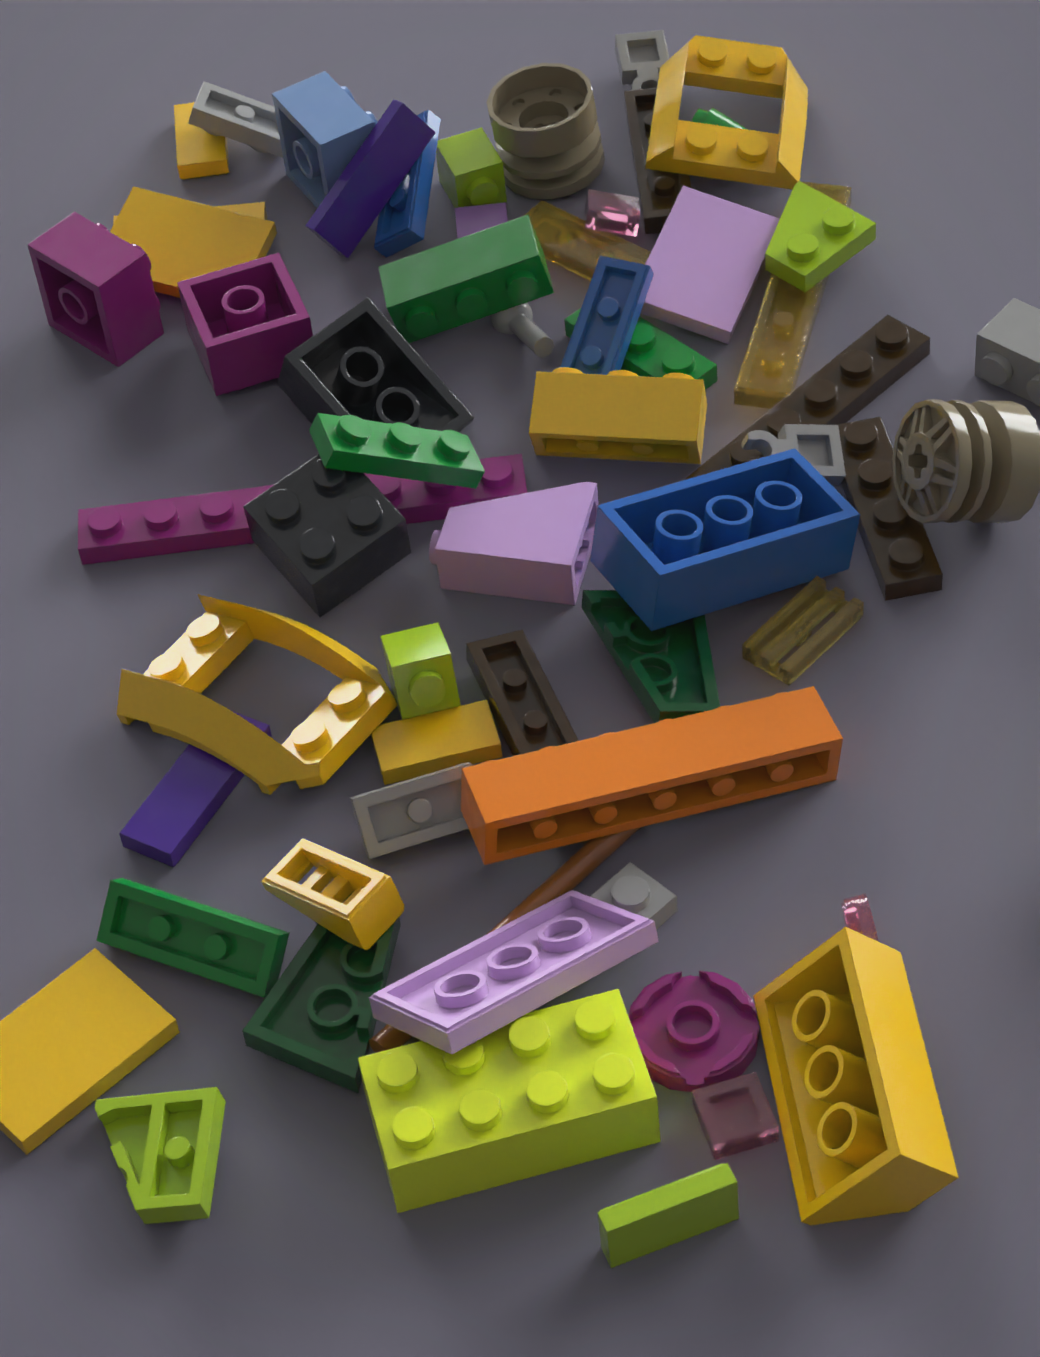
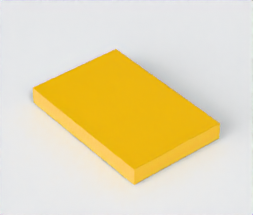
[110,186,277,298]
[0,948,180,1155]

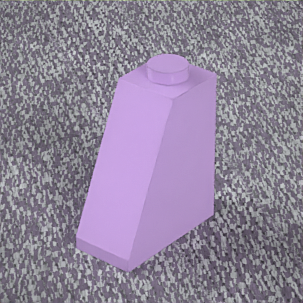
[429,482,599,605]

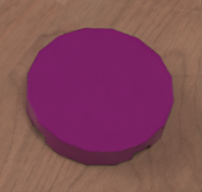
[629,971,760,1093]

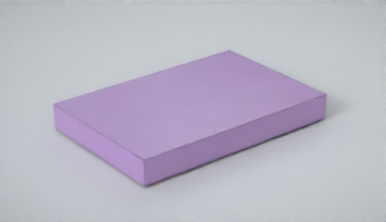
[641,186,780,344]

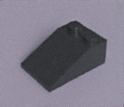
[277,297,474,432]

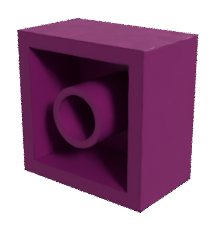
[27,211,164,367]
[177,253,313,396]

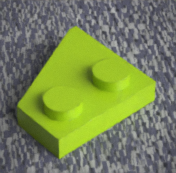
[765,181,876,292]

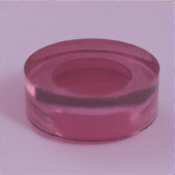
[841,894,879,942]

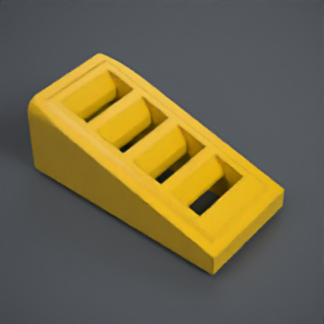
[261,838,405,950]

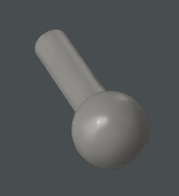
[491,302,554,357]

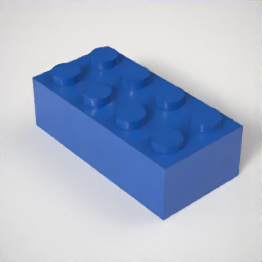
[590,448,860,631]

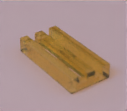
[742,576,864,686]

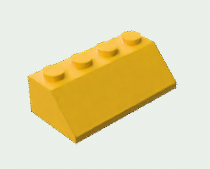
[753,927,959,1226]

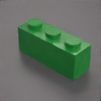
[378,214,554,343]

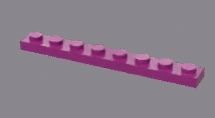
[78,454,527,565]

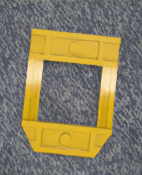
[645,35,808,190]
[117,594,397,795]

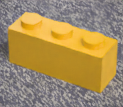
[529,367,707,464]

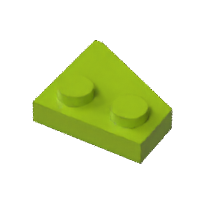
[95,1087,226,1224]

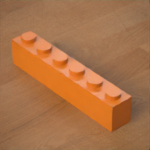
[461,686,843,865]

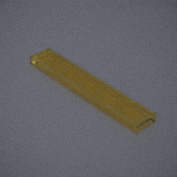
[734,182,851,409]

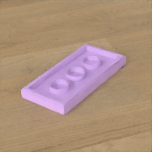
[369,890,659,1054]

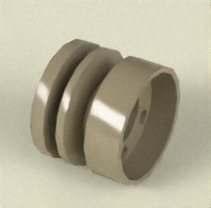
[486,63,605,199]
[892,399,1040,523]

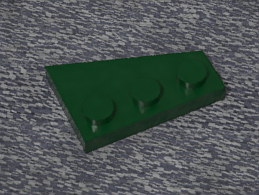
[581,590,720,723]
[242,891,401,1094]

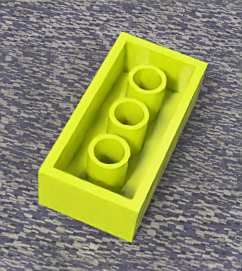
[358,989,661,1213]

